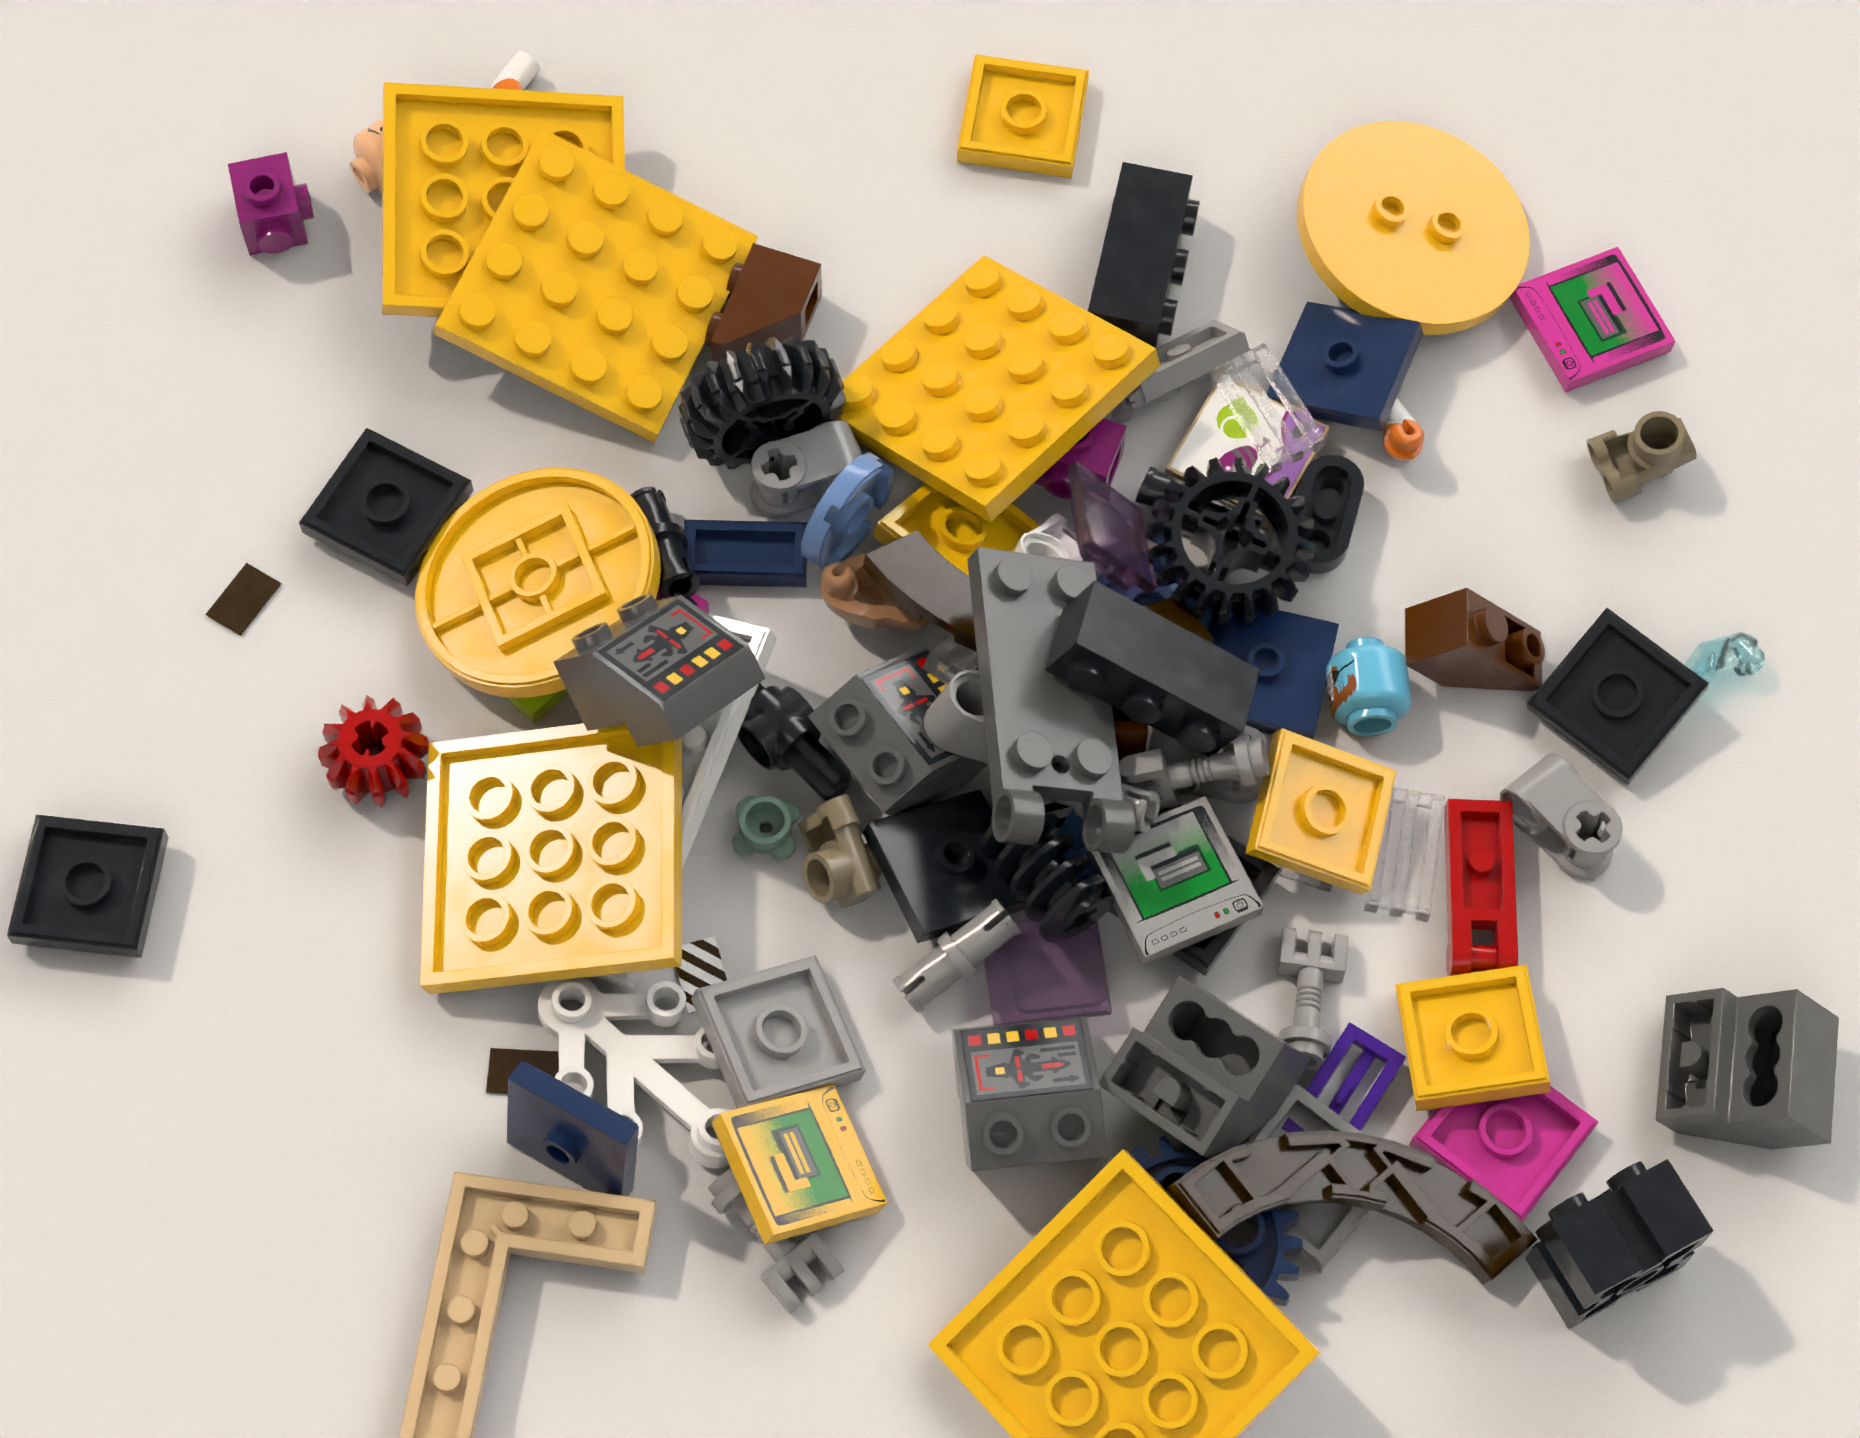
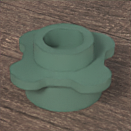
[732,796,800,861]

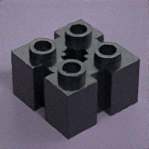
[1525,1159,1714,1329]

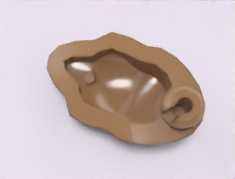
[820,553,931,631]

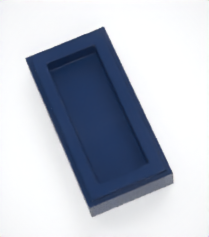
[684,519,808,587]

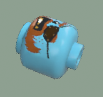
[1326,637,1412,736]

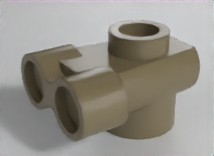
[1587,411,1697,504]
[797,795,882,908]

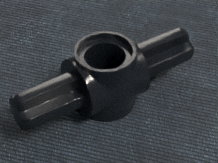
[737,683,853,801]

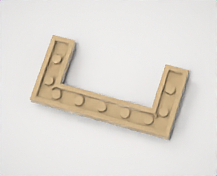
[399,1172,657,1438]

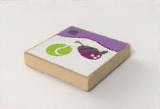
[1165,375,1330,531]

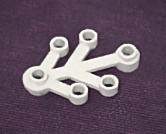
[538,978,729,1168]

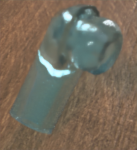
[1684,632,1765,684]

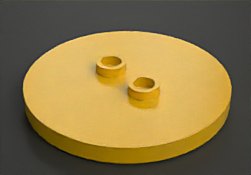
[1296,121,1530,335]
[415,467,661,698]

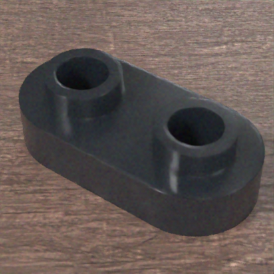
[1296,455,1364,574]

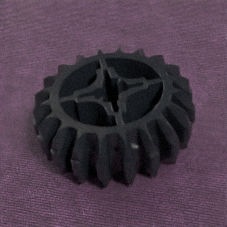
[678,336,846,469]
[1145,456,1317,626]

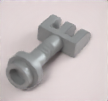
[1119,734,1270,810]
[1277,927,1348,1070]
[708,1168,844,1314]

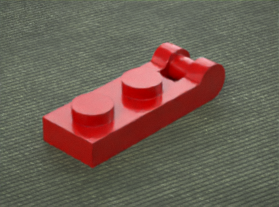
[1444,799,1518,976]

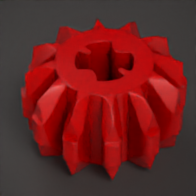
[318,695,429,808]

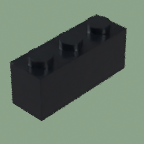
[1088,162,1200,348]
[1045,581,1260,757]

